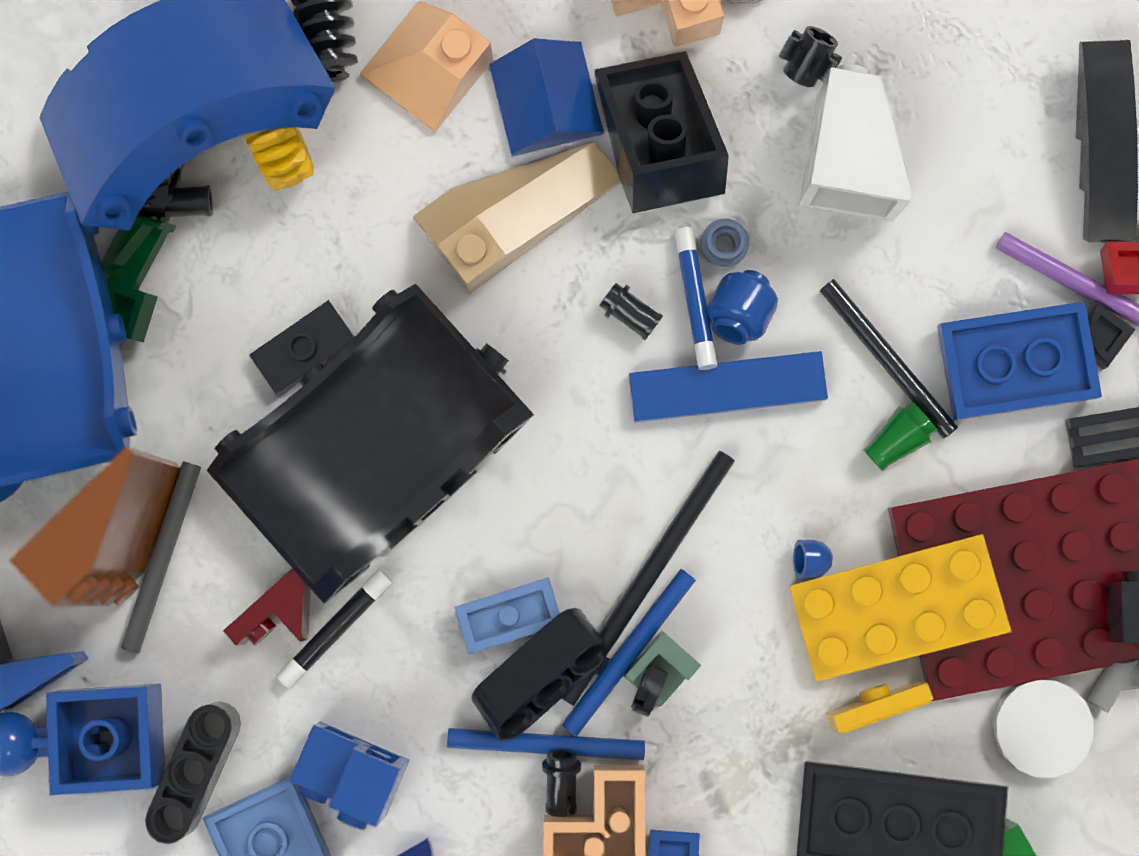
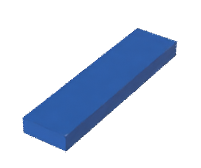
[629,351,828,423]

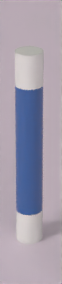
[674,227,718,370]

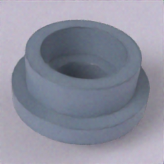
[701,219,749,267]

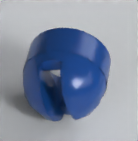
[793,540,833,579]

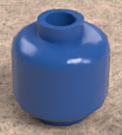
[707,270,778,345]

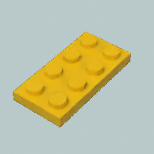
[789,534,1011,681]

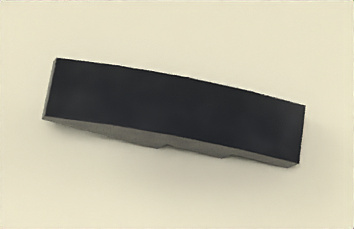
[1076,39,1138,243]

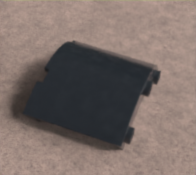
[206,283,534,604]

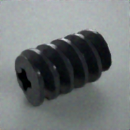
[291,0,358,83]

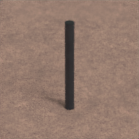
[819,279,958,439]

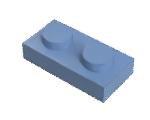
[454,577,560,654]

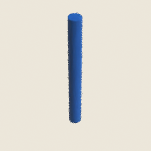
[561,569,696,737]
[447,728,645,760]

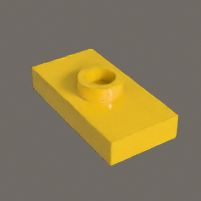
[826,681,934,734]

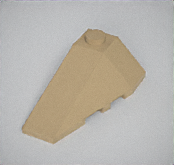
[413,141,621,294]

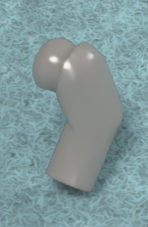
[1086,659,1139,713]

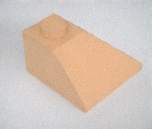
[360,1,494,133]

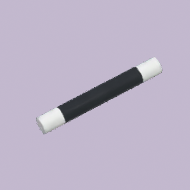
[276,569,393,689]

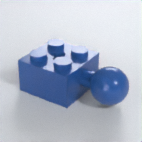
[0,683,165,795]

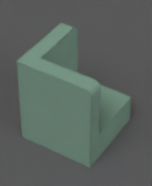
[623,631,701,706]

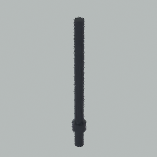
[562,451,735,706]

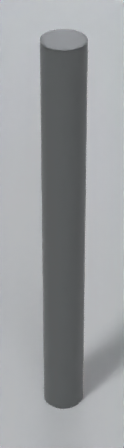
[121,461,201,653]

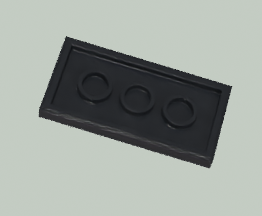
[797,761,1009,856]

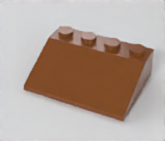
[8,446,180,607]

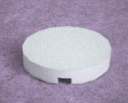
[993,679,1094,779]

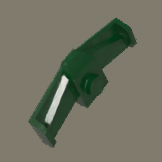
[101,214,176,354]

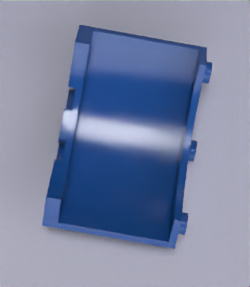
[39,0,335,230]
[0,191,137,487]

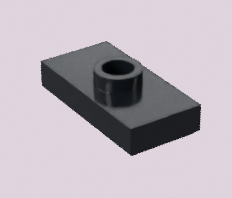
[249,300,355,396]

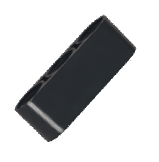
[471,608,609,741]
[145,702,241,844]

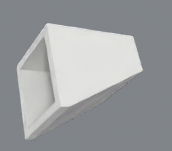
[799,64,912,222]

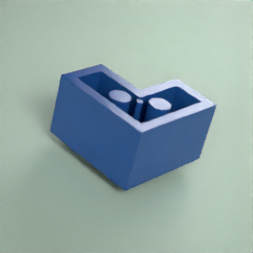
[289,721,410,830]

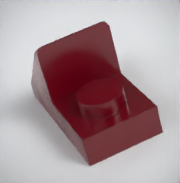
[223,568,311,646]

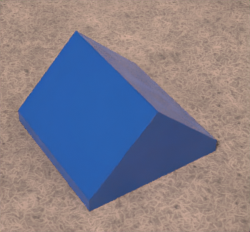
[489,38,604,157]

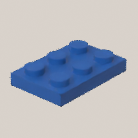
[937,301,1102,421]

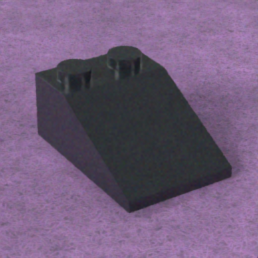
[595,51,729,214]

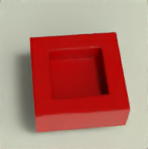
[1100,241,1139,294]

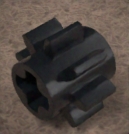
[779,26,842,87]

